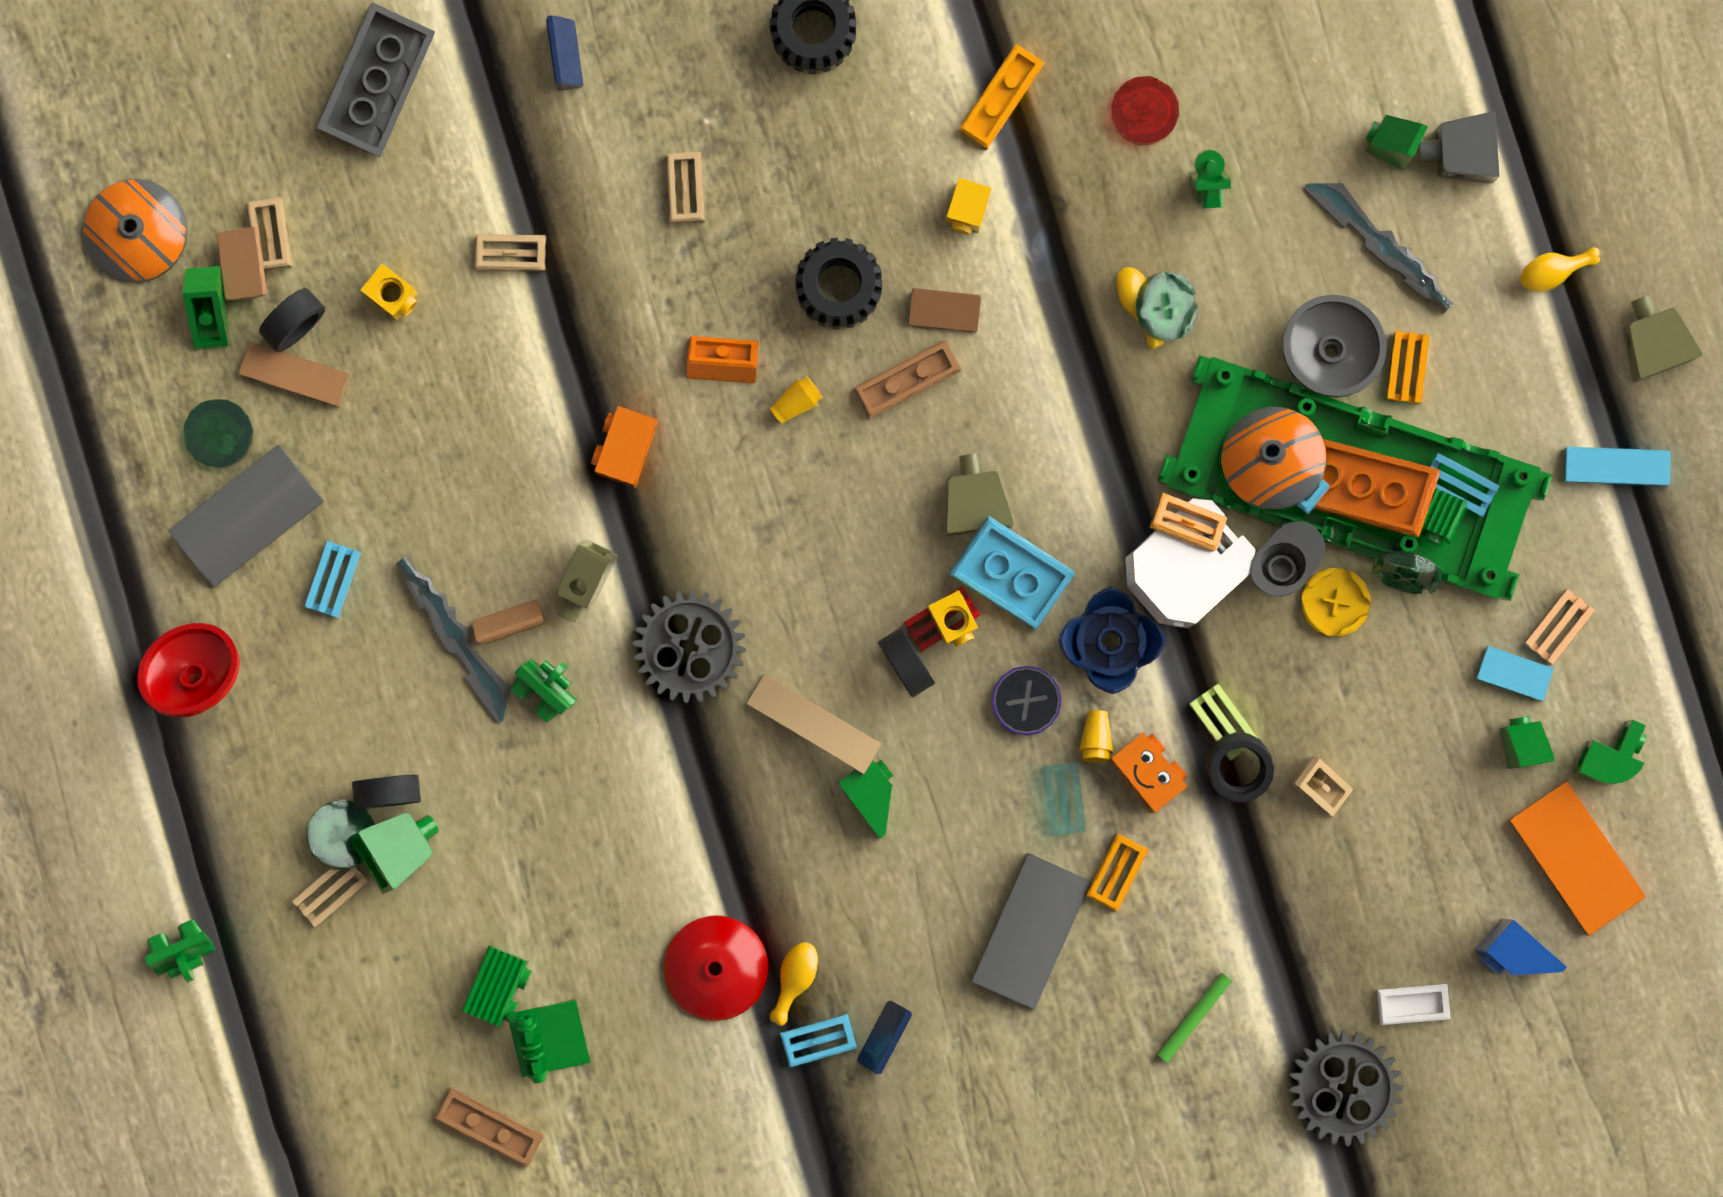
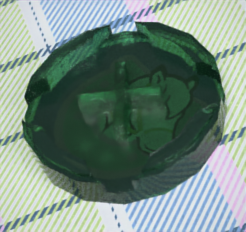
[1136,272,1199,341]
[184,399,254,468]
[1372,551,1442,594]
[307,800,375,870]

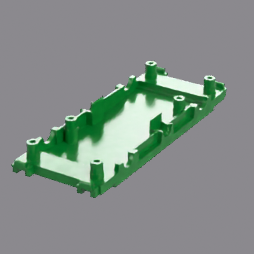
[1157,355,1552,601]

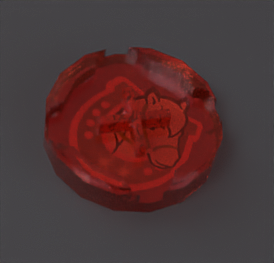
[1111,76,1180,146]

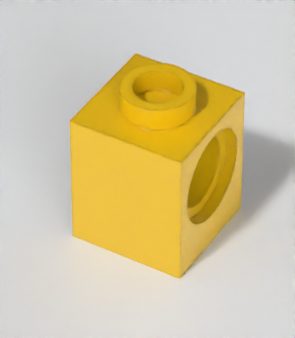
[946,178,992,235]
[360,263,418,320]
[927,590,978,647]

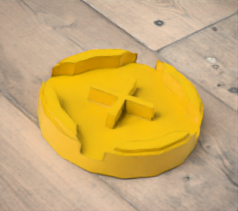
[1301,568,1370,637]

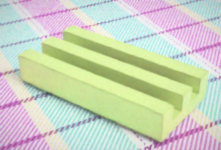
[1189,684,1257,760]

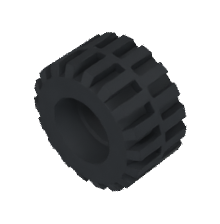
[770,0,856,74]
[795,238,882,330]

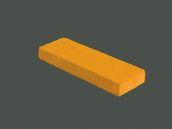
[959,44,1045,150]

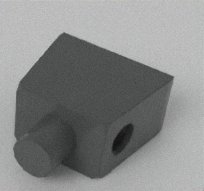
[1417,112,1500,183]

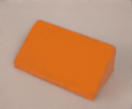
[687,336,759,383]

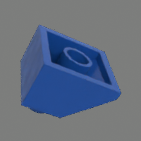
[1475,919,1567,975]

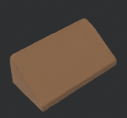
[217,227,267,302]
[909,288,981,332]
[473,599,546,645]

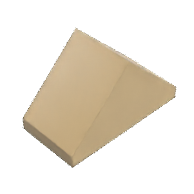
[1289,756,1353,817]

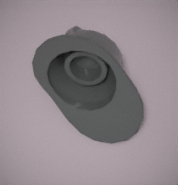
[1250,521,1325,597]

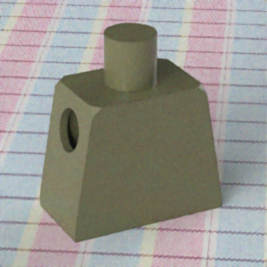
[1623,295,1702,383]
[946,453,1013,536]
[556,540,619,623]

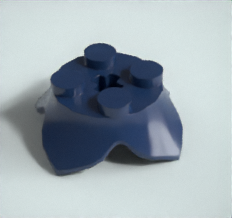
[1058,587,1166,694]

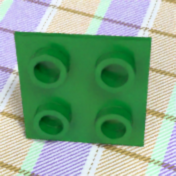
[507,999,591,1083]

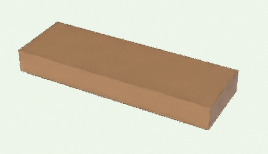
[854,340,961,419]
[239,341,350,407]
[434,1087,544,1167]

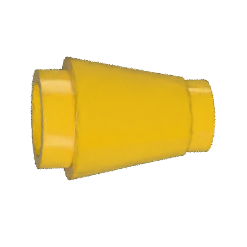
[770,376,823,424]
[1079,710,1114,763]

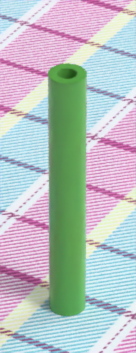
[1156,972,1232,1063]

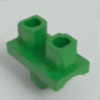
[1189,149,1231,208]
[510,658,577,722]
[145,920,216,983]

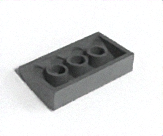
[315,2,435,158]
[168,445,324,587]
[971,853,1091,1009]

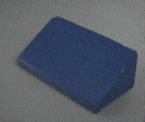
[546,15,583,91]
[857,1000,912,1075]

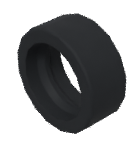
[259,288,325,352]
[878,628,935,698]
[1205,732,1275,802]
[352,774,421,809]

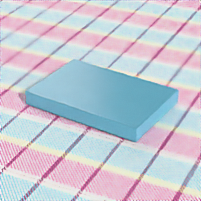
[949,515,1075,630]

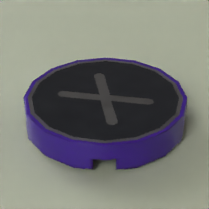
[992,666,1062,735]

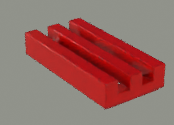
[903,586,981,652]

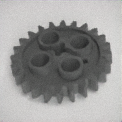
[633,590,746,703]
[1288,1031,1403,1146]

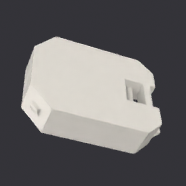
[1125,499,1255,628]

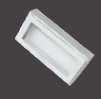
[1376,984,1451,1025]

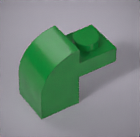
[1573,720,1646,784]

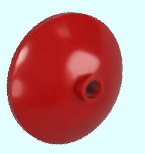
[137,623,240,718]
[664,915,768,1021]

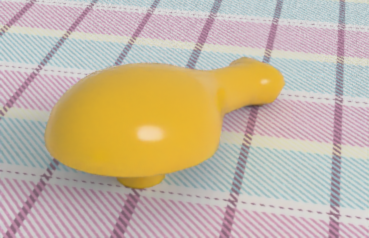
[1520,247,1600,292]
[1116,267,1164,349]
[770,942,818,1026]

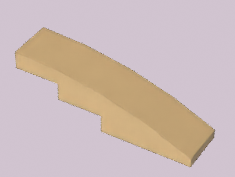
[746,674,882,774]

